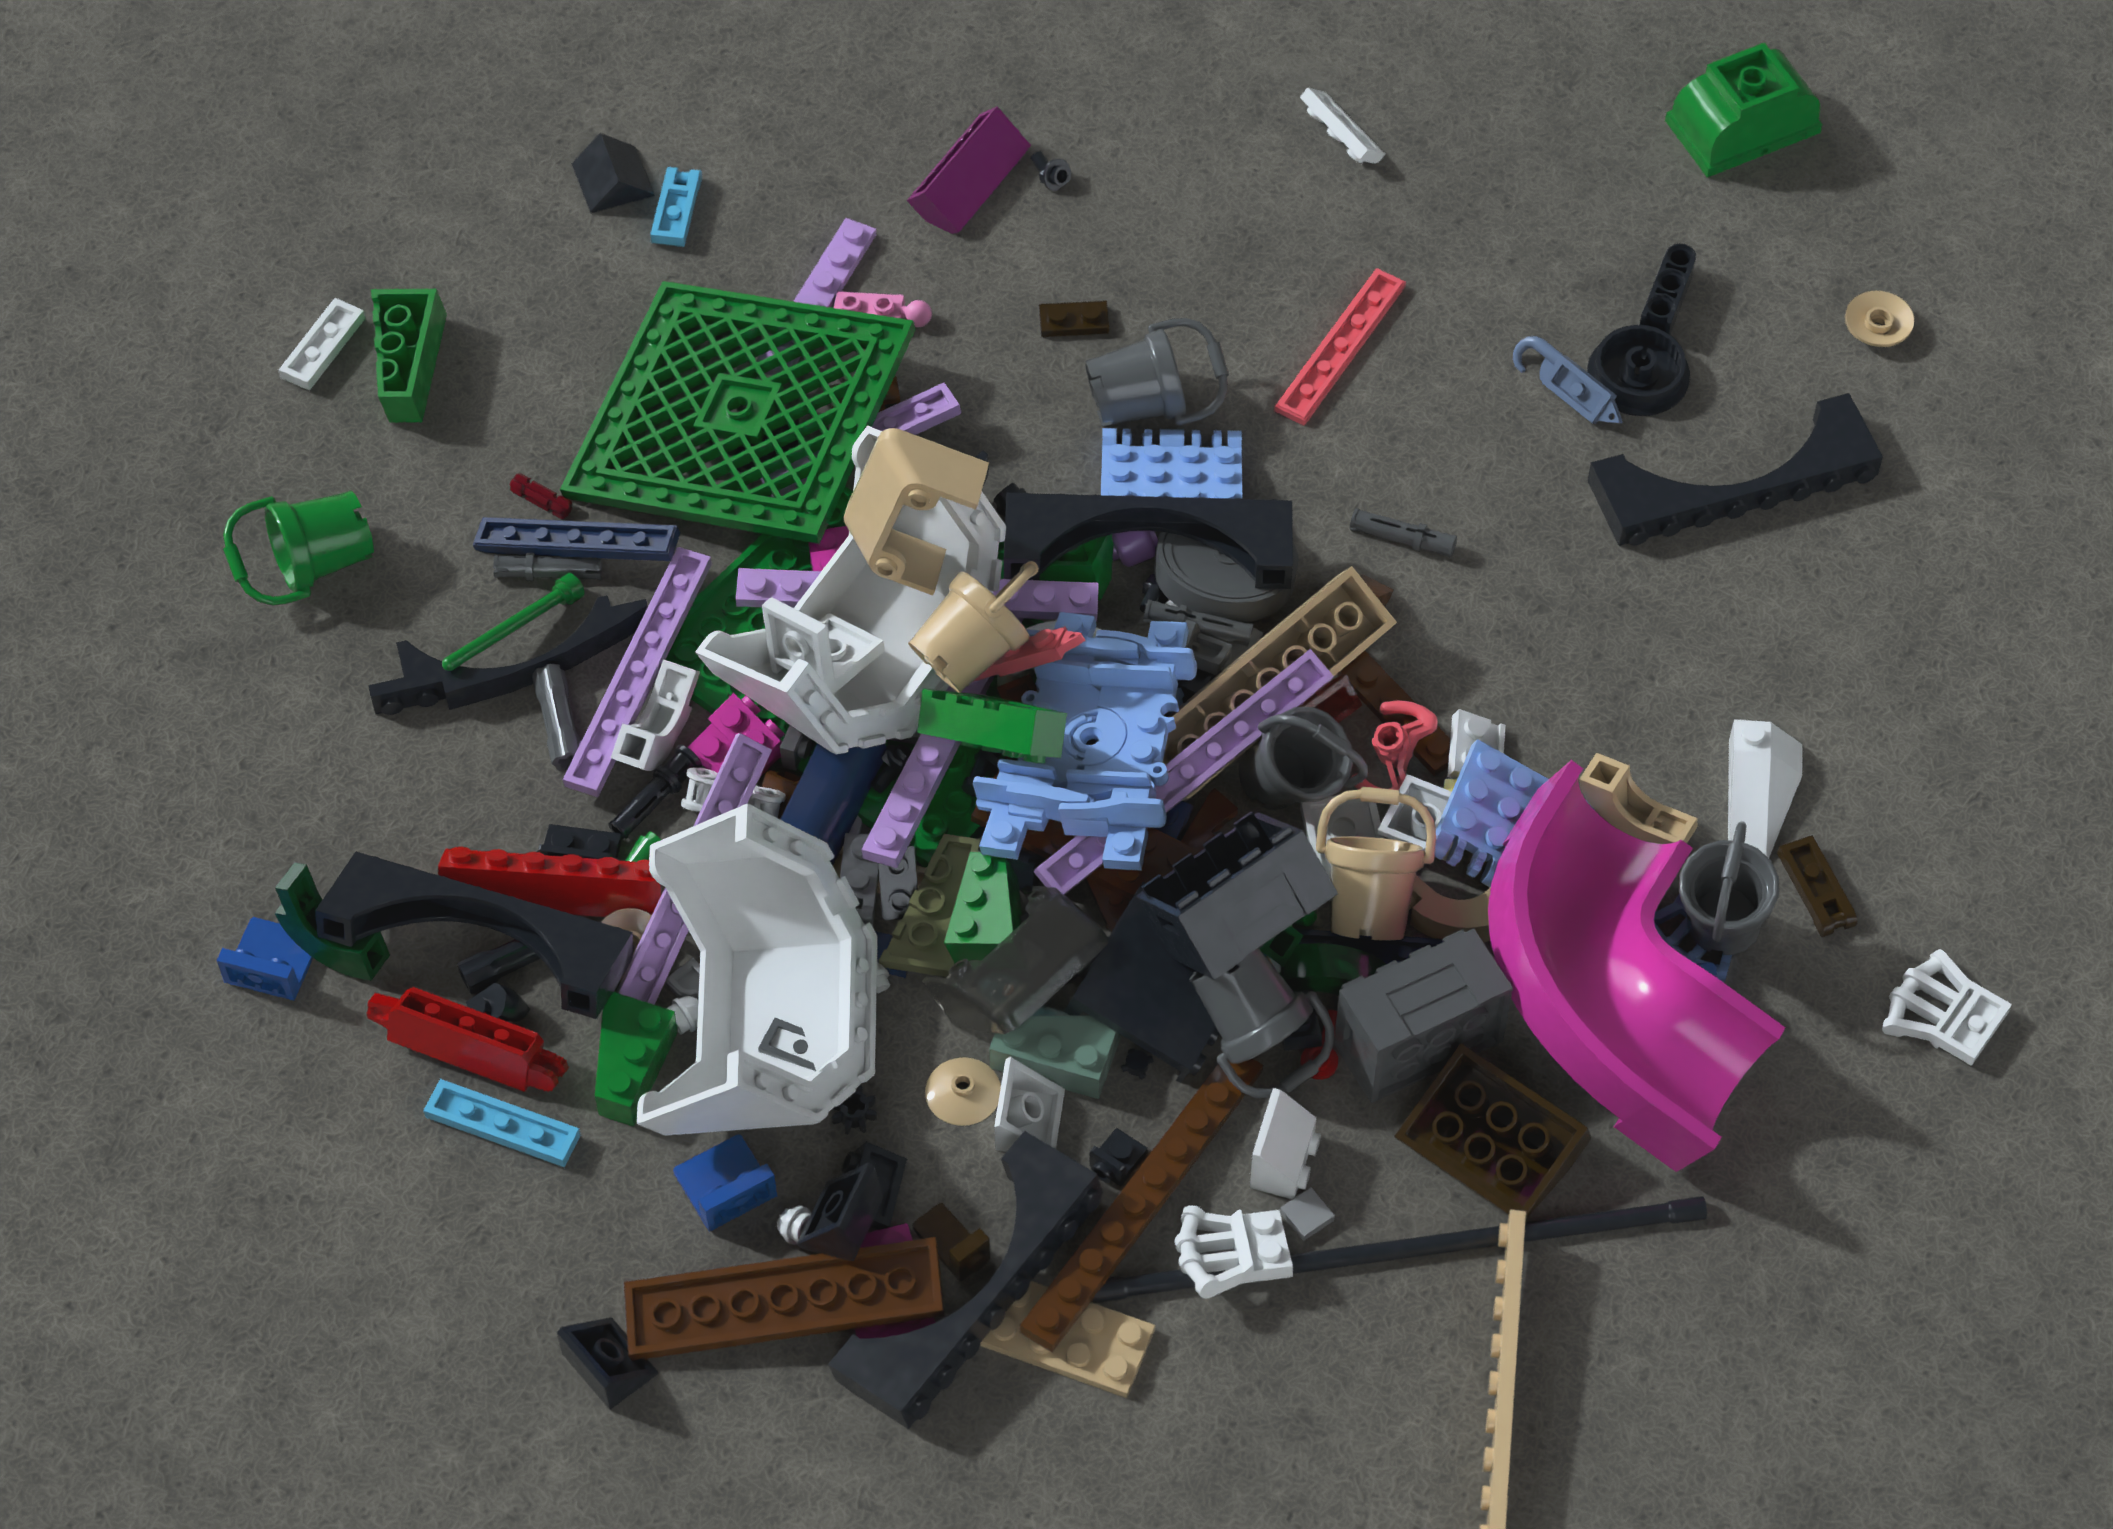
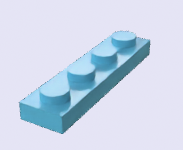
[423,1079,581,1168]

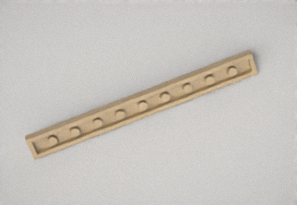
[1479,1210,1526,1529]

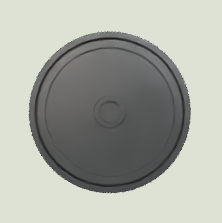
[1154,532,1299,623]

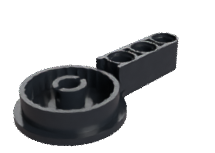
[1587,243,1696,416]

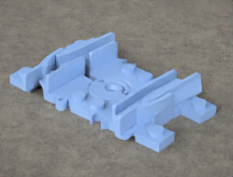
[973,612,1197,870]

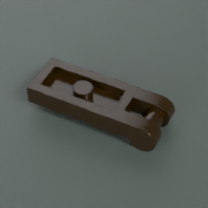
[1777,835,1858,937]

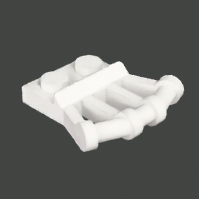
[1882,949,2012,1066]
[1175,1206,1293,1299]

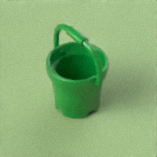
[223,491,374,606]

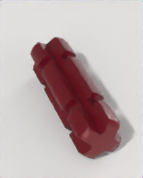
[509,473,573,519]

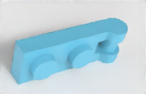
[650,167,702,247]

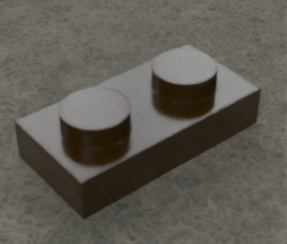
[1039,301,1109,337]

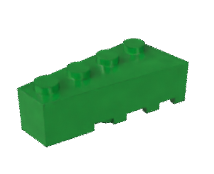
[371,289,447,423]
[917,689,1067,763]

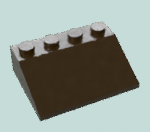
[1394,1044,1591,1220]

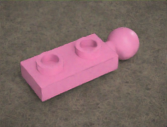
[834,292,932,327]

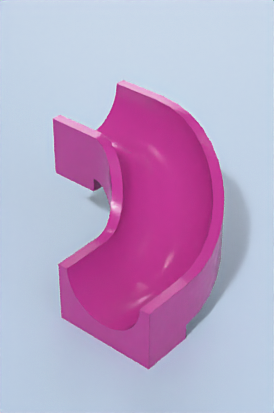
[1488,760,1786,1172]

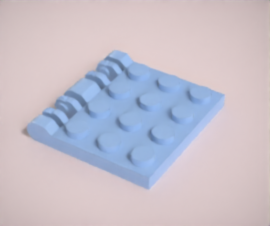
[1101,428,1242,499]
[1434,739,1595,887]

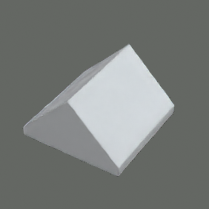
[1377,774,1454,861]
[994,1057,1065,1152]

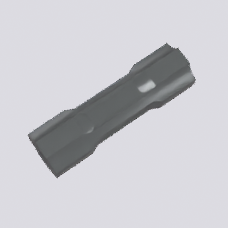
[532,664,581,771]

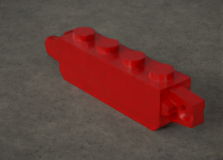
[367,987,569,1092]

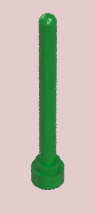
[442,573,585,671]

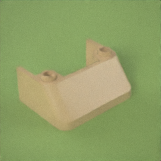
[844,428,989,595]

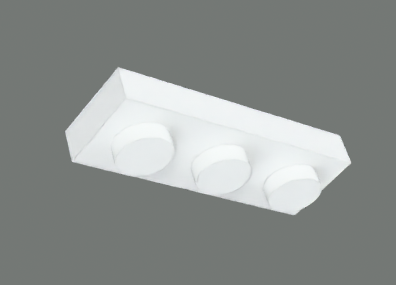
[1300,87,1385,164]
[279,298,365,391]

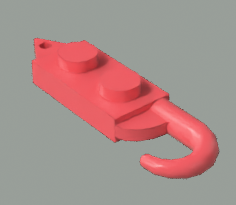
[974,626,1086,681]

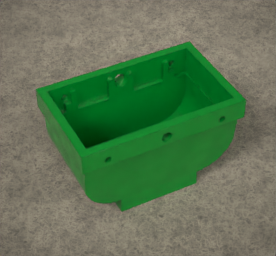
[1665,42,1823,178]

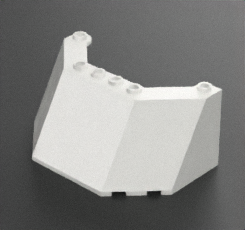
[695,426,1006,755]
[637,803,877,1136]

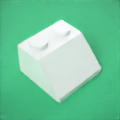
[1250,1088,1321,1199]

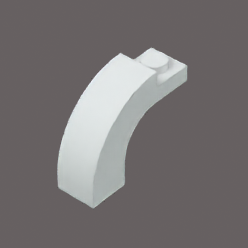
[611,659,700,771]

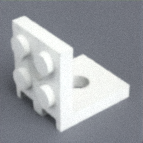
[762,597,885,694]

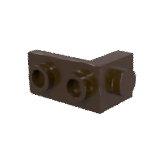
[912,1203,991,1282]

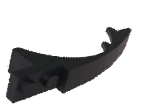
[368,595,648,715]

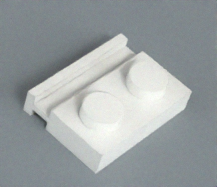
[1447,709,1506,779]

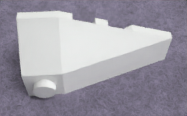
[1728,719,1802,858]

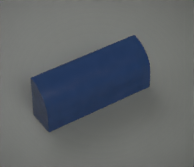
[780,744,887,865]

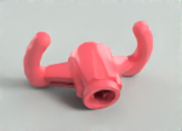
[1352,700,1438,790]

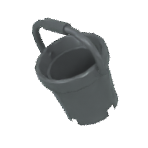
[1085,318,1229,427]
[1238,707,1368,810]
[1679,821,1779,955]
[1190,948,1334,1098]

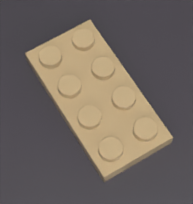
[980,1281,1155,1398]

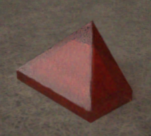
[1299,675,1363,723]

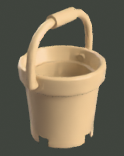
[908,561,1039,693]
[1316,787,1436,940]

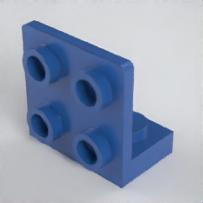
[217,917,313,1001]
[673,1134,777,1232]

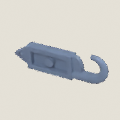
[1513,336,1623,424]

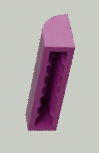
[907,106,1032,234]

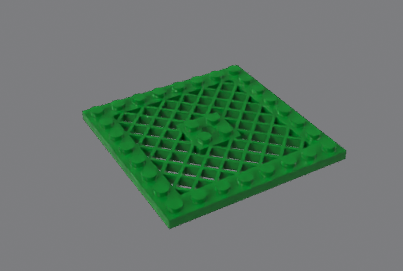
[560,281,916,544]

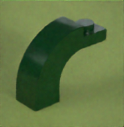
[274,862,390,981]

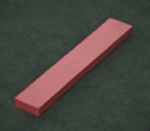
[1274,268,1406,426]

